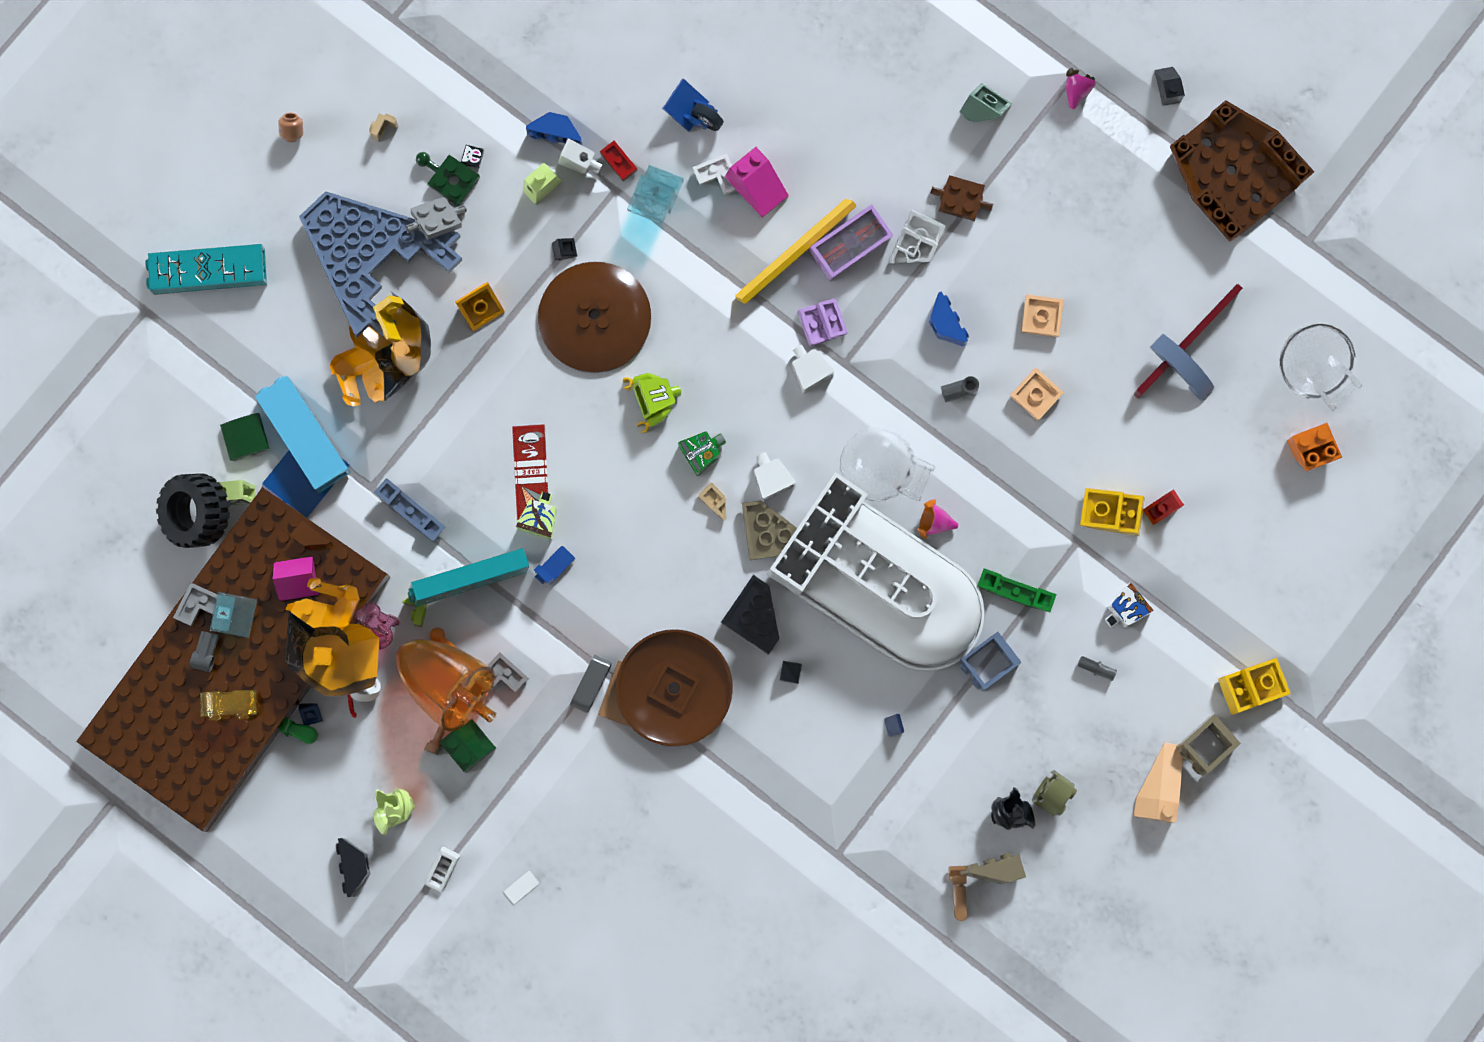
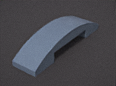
[1150,334,1215,401]
[374,478,445,541]

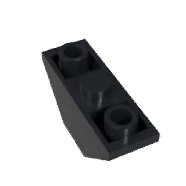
[336,838,370,897]

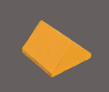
[455,282,505,332]

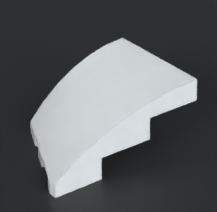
[889,210,946,263]

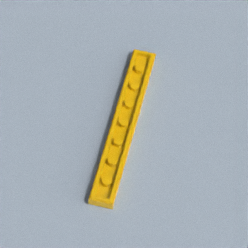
[734,198,856,304]

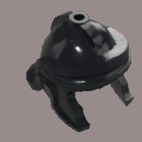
[991,787,1036,830]

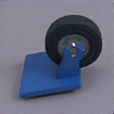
[662,79,724,132]

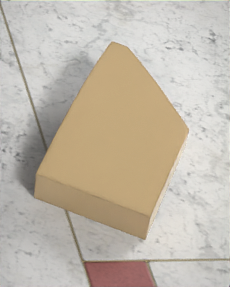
[697,482,726,521]

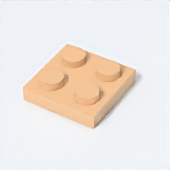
[1021,294,1064,338]
[1010,368,1064,421]

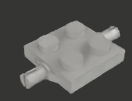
[405,196,467,240]

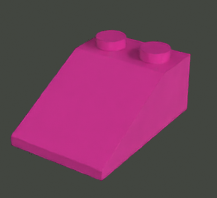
[724,147,789,218]

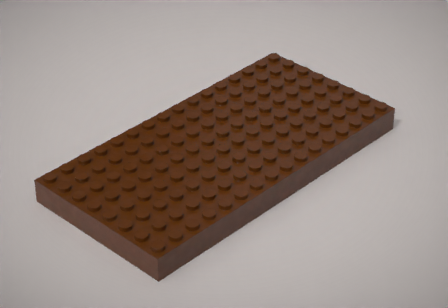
[76,487,391,832]

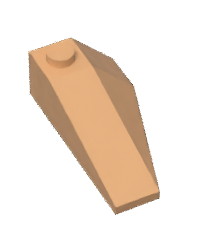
[1133,743,1183,823]

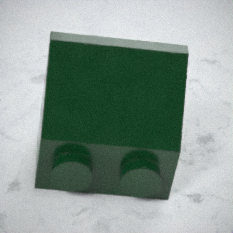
[439,718,496,773]

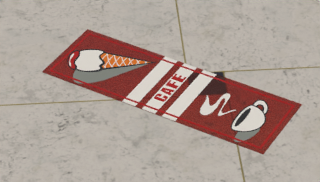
[512,424,548,520]

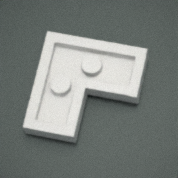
[692,154,737,196]

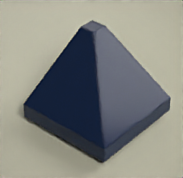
[298,703,323,726]

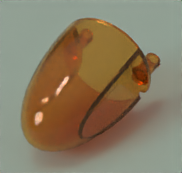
[395,639,497,731]

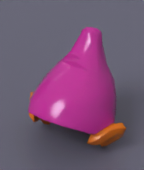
[917,499,959,539]

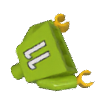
[622,373,681,433]

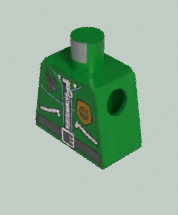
[678,431,726,476]

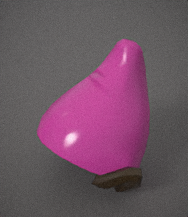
[1066,68,1096,109]

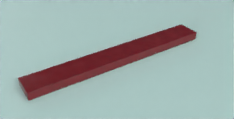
[1134,284,1243,399]

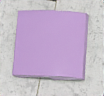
[797,298,848,347]

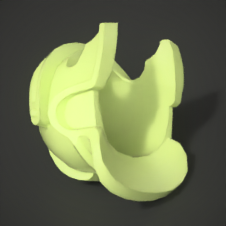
[373,788,415,835]

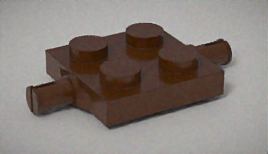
[930,175,994,222]

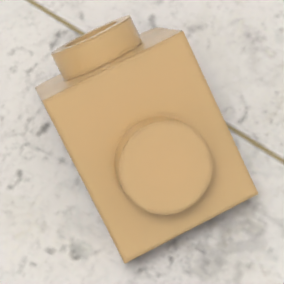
[369,113,398,142]

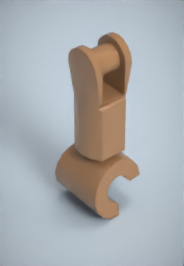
[948,866,967,921]

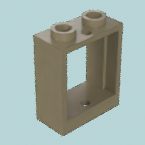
[1176,714,1241,776]

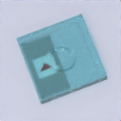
[209,592,257,638]

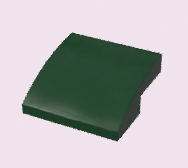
[220,413,270,461]

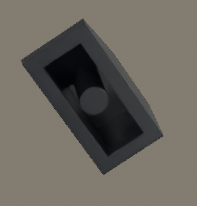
[1155,67,1185,106]

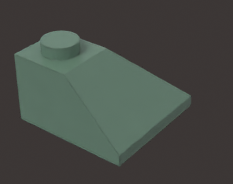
[959,83,1012,122]

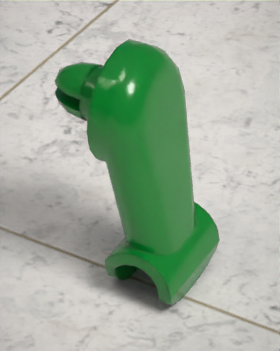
[279,718,318,744]

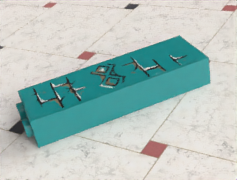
[145,244,267,295]
[407,548,529,607]

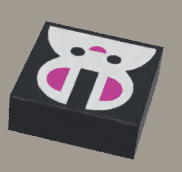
[461,145,484,168]

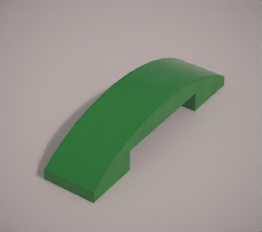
[977,568,1057,613]

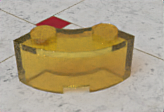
[200,690,257,720]

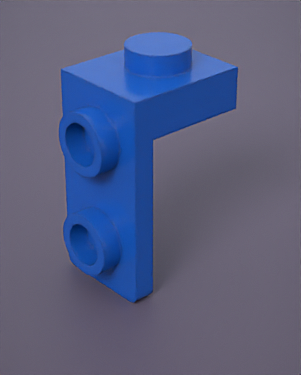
[534,546,575,586]

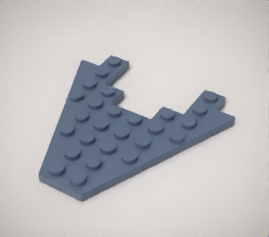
[299,191,462,338]

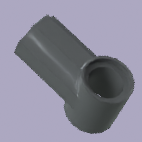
[941,376,979,403]
[190,631,219,673]

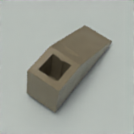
[960,853,1026,884]

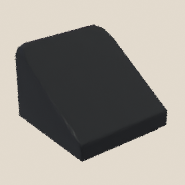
[552,238,578,260]

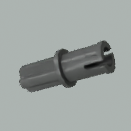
[1078,656,1117,681]

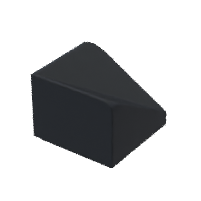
[779,661,802,684]

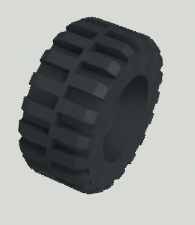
[156,473,230,548]

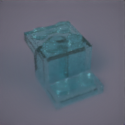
[627,165,684,224]

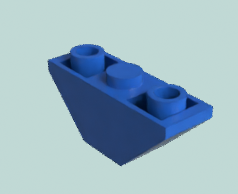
[526,112,582,145]
[929,291,969,346]

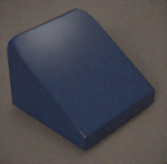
[884,714,904,737]

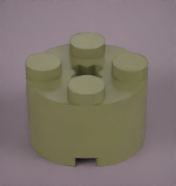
[1032,770,1077,816]

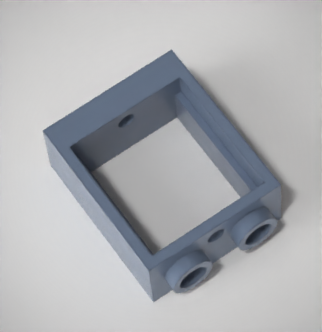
[959,632,1021,691]

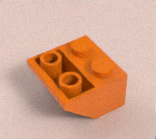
[1287,423,1343,472]

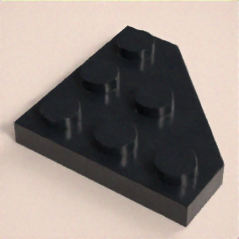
[721,575,780,655]

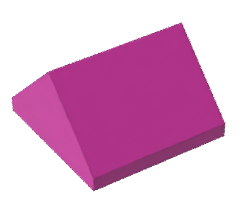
[273,556,319,601]

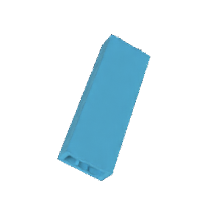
[255,376,351,493]

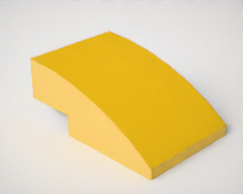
[1080,488,1145,536]
[1218,658,1291,715]

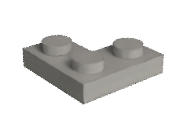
[173,582,226,626]
[474,652,529,694]

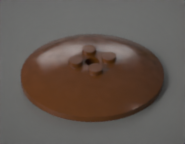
[538,262,651,373]
[616,629,733,746]

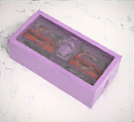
[808,204,893,281]

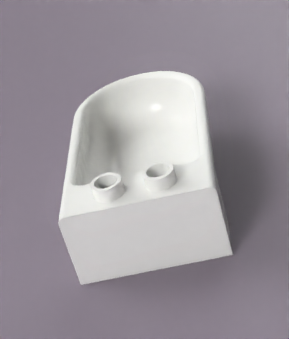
[766,472,984,671]

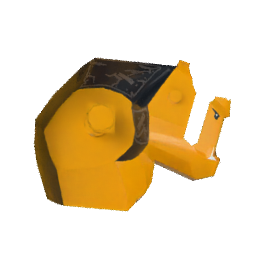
[329,291,431,406]
[285,578,379,696]

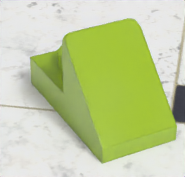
[402,597,427,628]

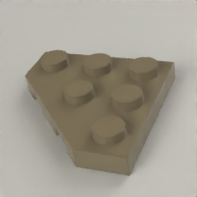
[742,500,797,560]

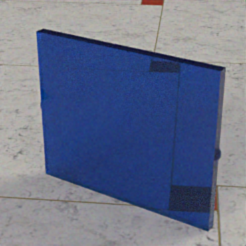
[262,450,350,518]

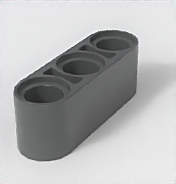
[570,655,612,713]

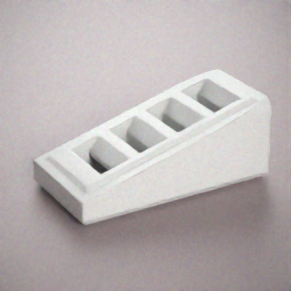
[424,847,460,893]

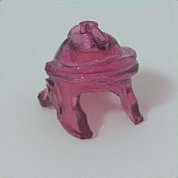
[355,603,401,650]

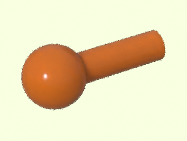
[430,627,460,656]

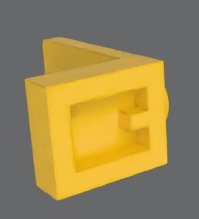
[373,295,404,342]

